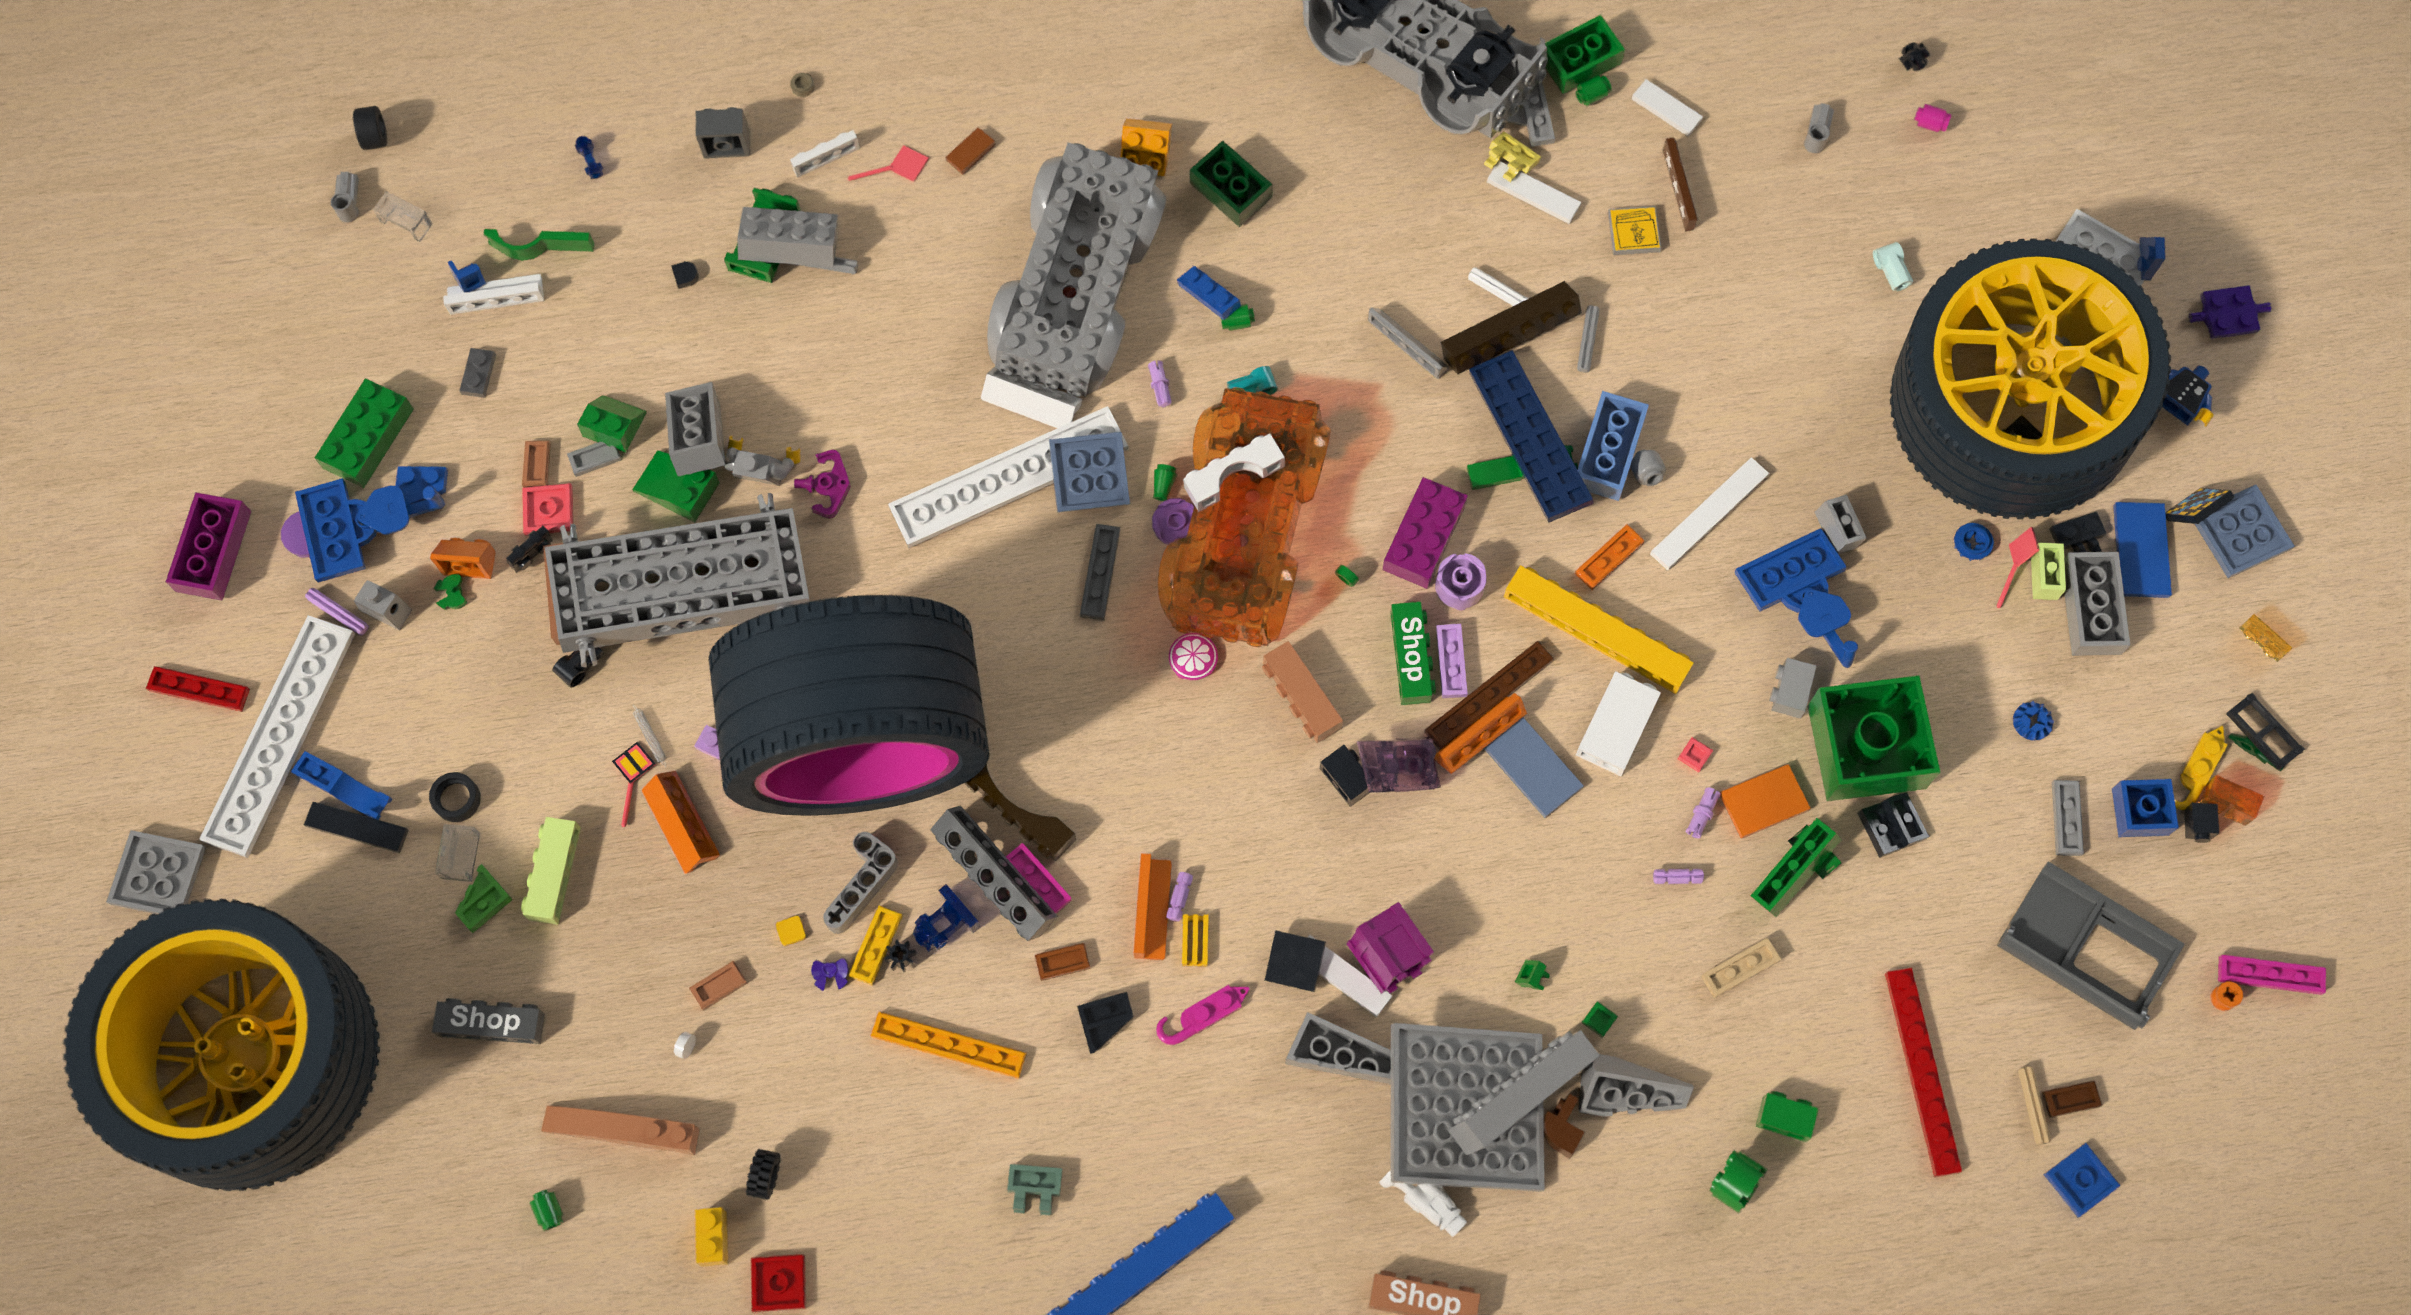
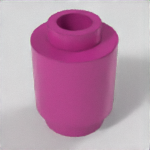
[1914,104,1951,132]

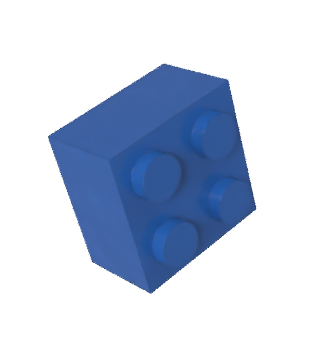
[2112,779,2179,838]

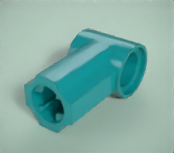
[1227,366,1278,403]

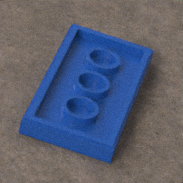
[2113,502,2172,598]

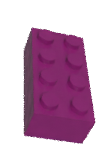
[1382,477,1468,589]
[165,492,252,601]

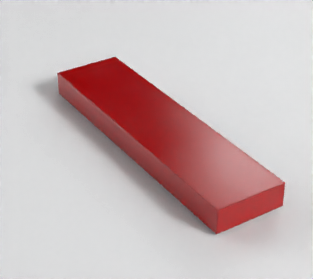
[146,666,250,712]

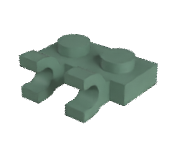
[1007,1164,1063,1216]

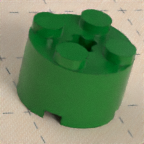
[1709,1150,1768,1213]

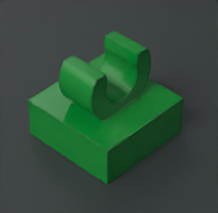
[1515,960,1550,990]

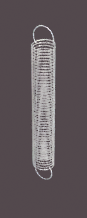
[633,705,666,767]

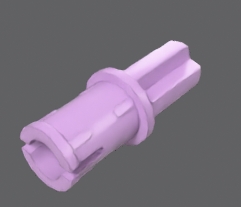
[1148,360,1171,408]

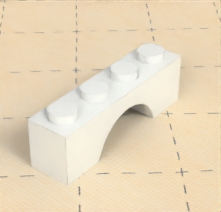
[1183,434,1285,512]

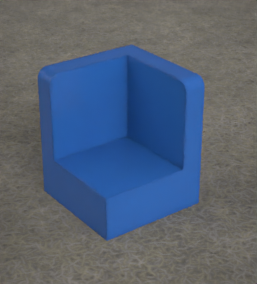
[447,260,486,293]

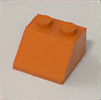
[430,538,496,579]

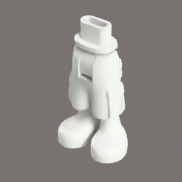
[1379,1170,1467,1237]

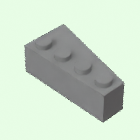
[1285,1012,1391,1084]

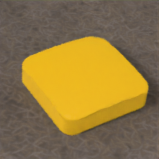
[775,916,806,946]

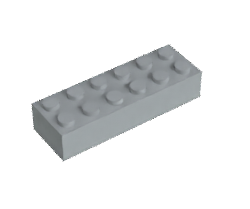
[1448,1030,1600,1155]

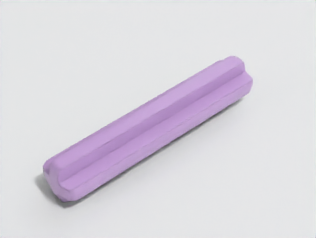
[305,588,369,636]

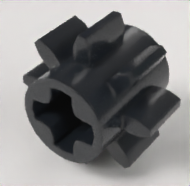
[1899,42,1930,71]
[884,939,917,972]

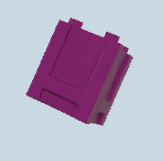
[1346,902,1434,994]

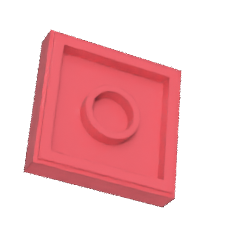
[522,483,574,536]

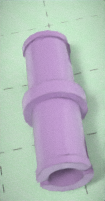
[1686,787,1721,839]

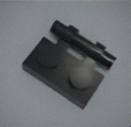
[506,525,553,573]

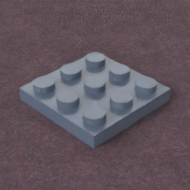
[1049,432,1130,513]
[2195,485,2295,578]

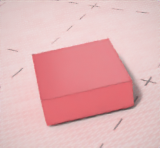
[1678,737,1713,772]

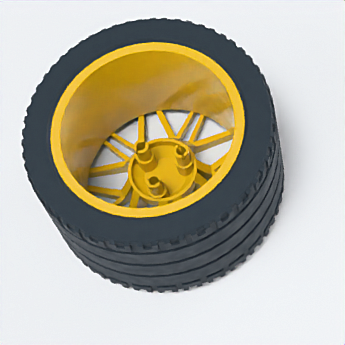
[63,899,380,1191]

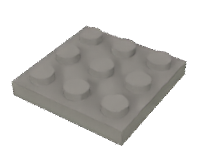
[106,830,206,914]

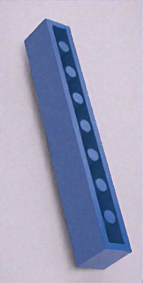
[1046,1193,1235,1315]

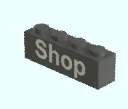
[432,998,545,1044]

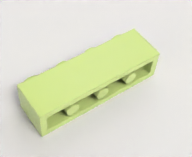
[521,817,581,925]

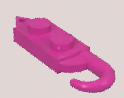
[1156,984,1249,1045]

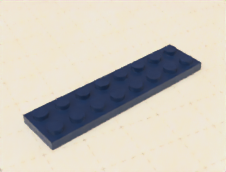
[1469,350,1594,523]

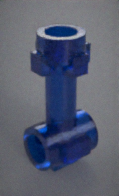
[575,136,603,179]

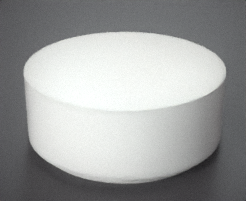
[674,1032,696,1059]

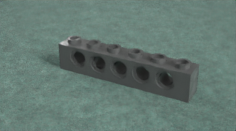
[930,805,1058,941]

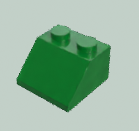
[577,395,647,453]

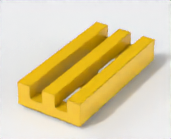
[1182,914,1209,967]

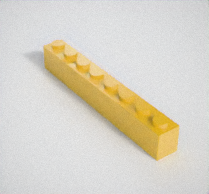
[1504,565,1694,694]

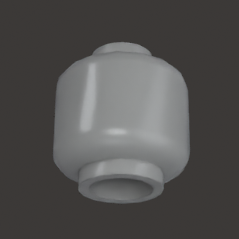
[1630,450,1666,486]

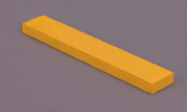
[871,1011,1027,1079]

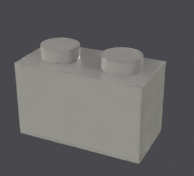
[1815,495,1867,554]
[1769,658,1816,719]

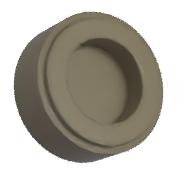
[790,73,814,97]

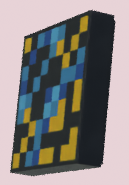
[2165,488,2234,524]

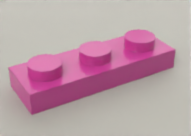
[1006,843,1072,914]

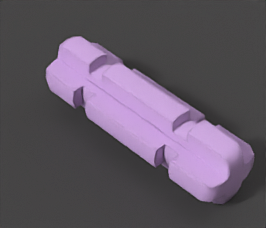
[1653,869,1704,884]
[1166,872,1193,922]

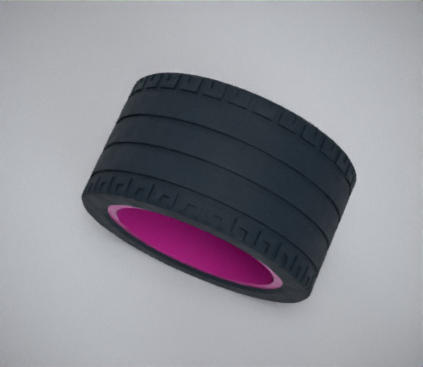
[708,595,990,816]

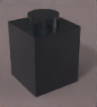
[2184,803,2219,843]

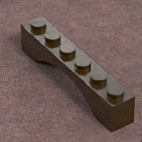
[965,764,1076,861]

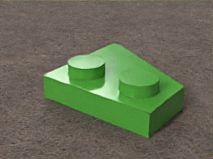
[455,864,513,933]

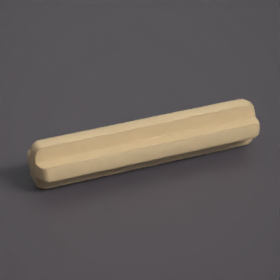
[2018,1067,2051,1145]

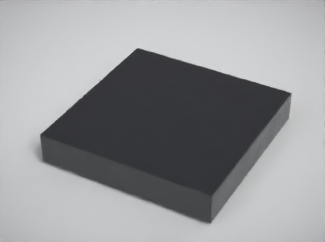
[1264,930,1326,992]

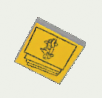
[1608,206,1661,255]

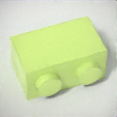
[2031,543,2066,600]

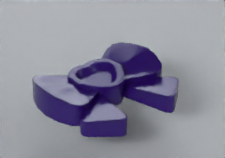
[811,958,848,991]

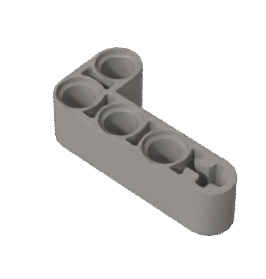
[823,832,898,934]

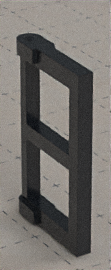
[2226,693,2305,771]

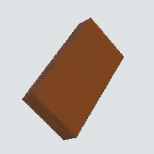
[946,127,995,175]
[1035,943,1091,981]

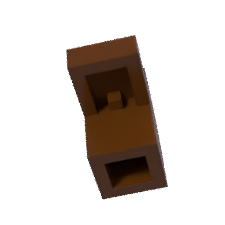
[1543,1094,1585,1159]

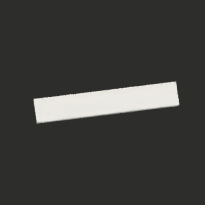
[1650,457,1769,570]

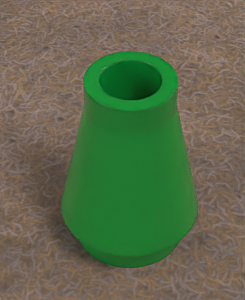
[1153,464,1177,501]

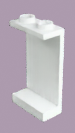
[1576,671,1661,776]

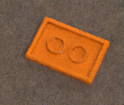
[1720,764,1811,839]

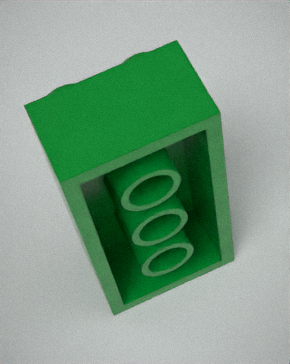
[314,378,414,488]

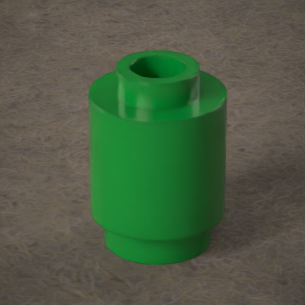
[1575,75,1612,106]
[1221,304,1255,331]
[529,1189,564,1231]

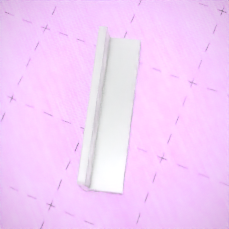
[443,274,544,315]
[981,367,1083,428]

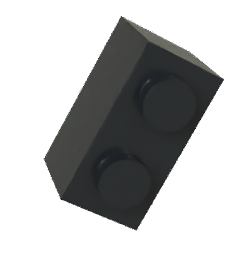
[1320,745,1375,807]

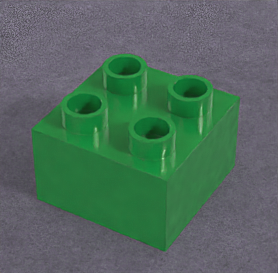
[1807,675,1941,801]

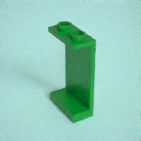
[724,188,801,283]

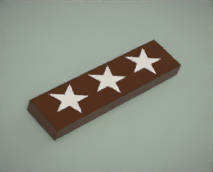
[1663,137,1698,232]

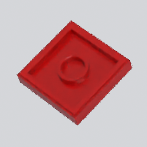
[751,1254,806,1313]

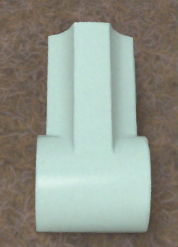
[1873,242,1913,292]

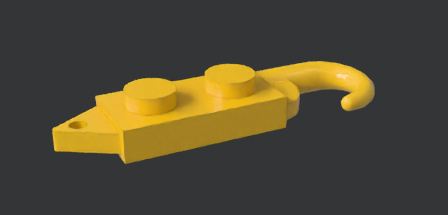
[2174,726,2227,810]

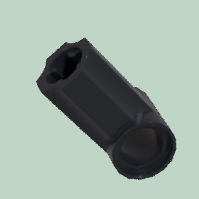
[552,647,604,688]

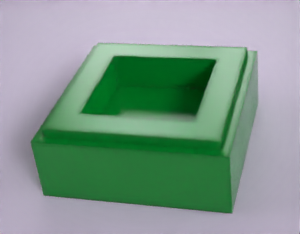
[1582,1001,1618,1038]

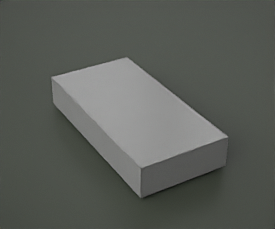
[567,442,621,477]

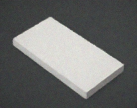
[2055,209,2145,286]

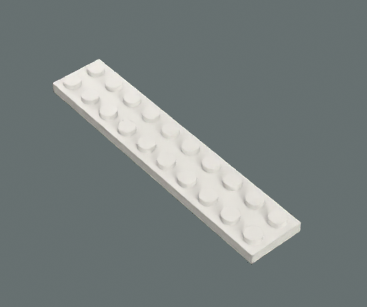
[888,406,1129,548]
[199,615,355,858]

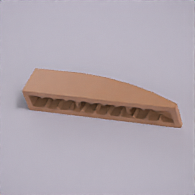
[541,1106,700,1155]

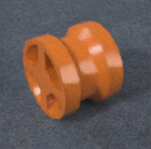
[2211,982,2243,1011]

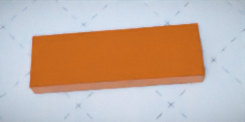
[1575,524,1645,590]

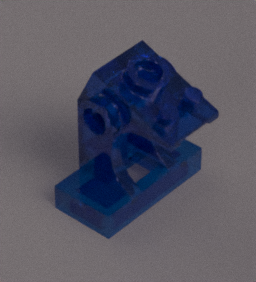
[913,884,981,952]

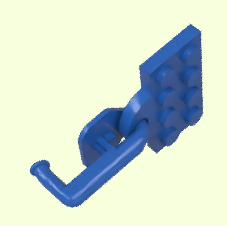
[295,478,445,583]
[1735,528,1858,668]

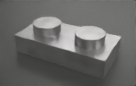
[459,348,496,398]

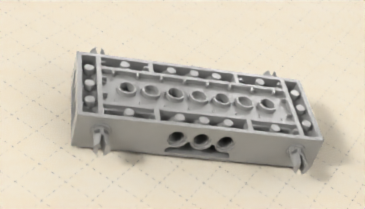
[545,493,809,667]

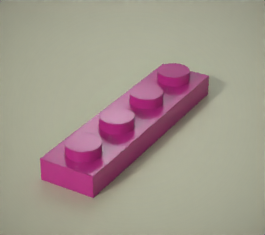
[2218,955,2326,995]

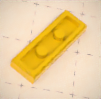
[848,905,903,986]

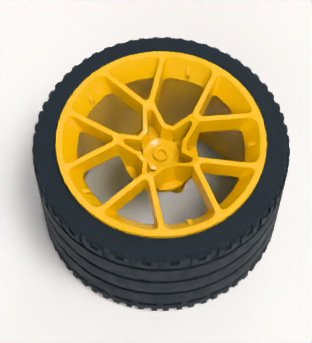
[1890,238,2171,520]

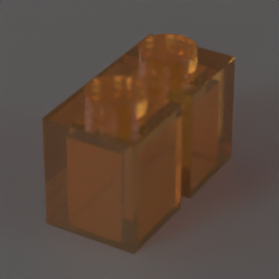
[2199,775,2264,826]

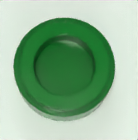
[1335,564,1359,587]

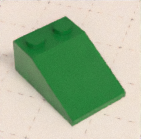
[632,450,720,523]

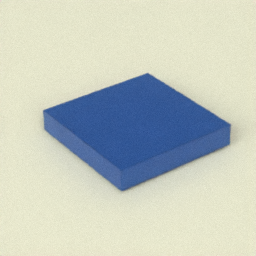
[2043,1143,2120,1218]

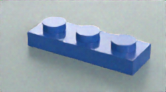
[1177,266,1241,320]

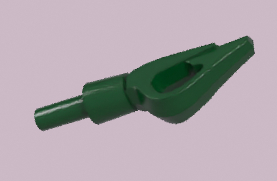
[2228,733,2284,772]

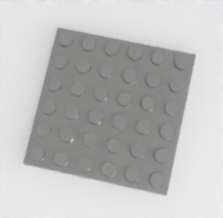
[1391,1023,1545,1192]

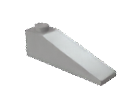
[1578,1054,1694,1117]

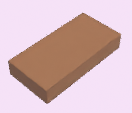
[522,441,551,488]
[689,960,748,1011]

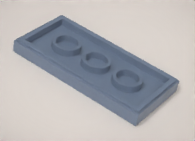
[1483,717,1584,818]

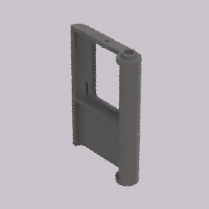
[1997,861,2185,1030]

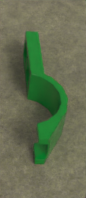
[483,229,594,261]
[1466,445,1578,490]

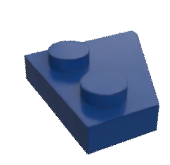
[2137,237,2166,280]

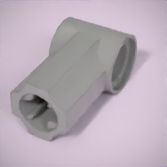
[1804,103,1834,153]
[330,172,359,222]

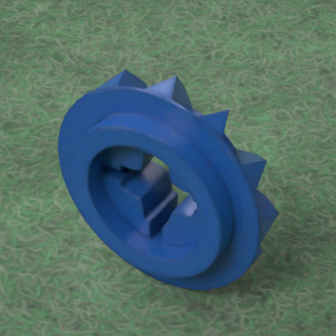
[1953,523,1994,561]
[2013,701,2054,741]

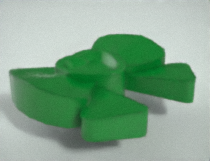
[434,574,467,610]

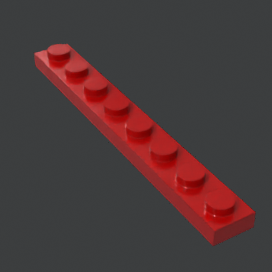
[1885,968,1962,1178]

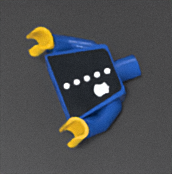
[2162,365,2214,427]

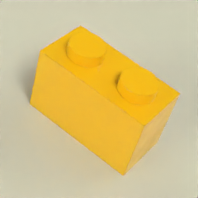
[695,1207,728,1267]

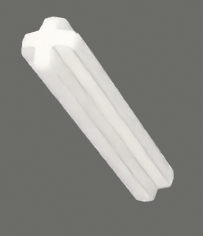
[1468,267,1528,306]

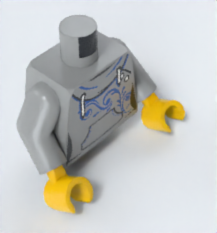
[724,436,801,486]

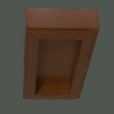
[2042,1080,2102,1118]

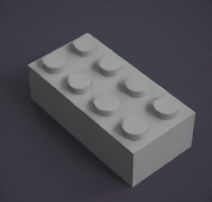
[737,207,838,267]
[665,382,725,476]
[2064,552,2130,656]

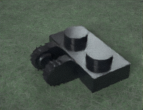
[2049,512,2107,553]

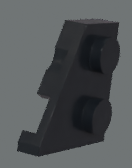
[1077,992,1134,1054]

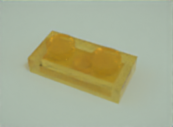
[2240,614,2292,662]

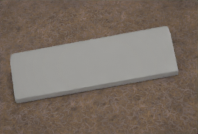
[1368,307,1449,379]

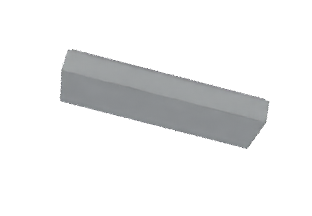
[2052,780,2084,856]

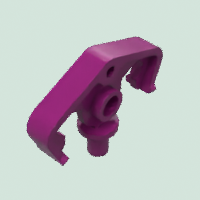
[794,449,851,519]

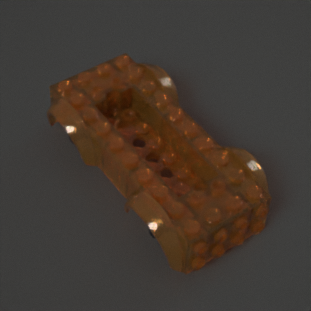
[1158,387,1331,647]

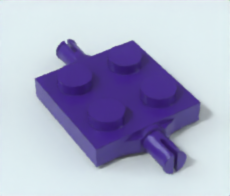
[2188,285,2271,339]

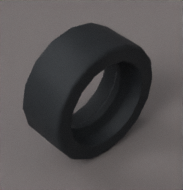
[429,772,481,822]

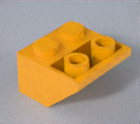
[1120,118,1172,177]

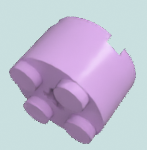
[1435,553,1486,611]

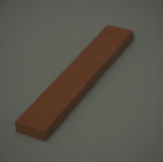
[1424,641,1554,750]

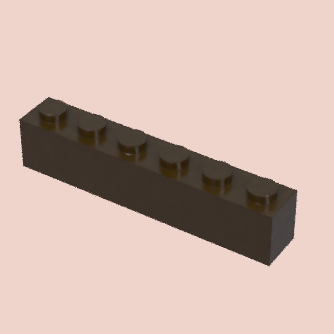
[1440,281,1582,375]

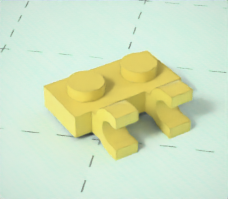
[1484,132,1541,182]

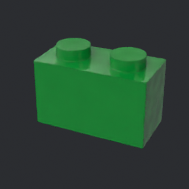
[1755,1091,1819,1142]

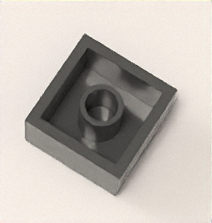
[696,107,750,159]

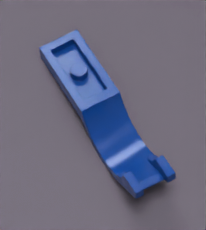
[291,751,393,821]

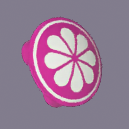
[1169,633,1218,680]

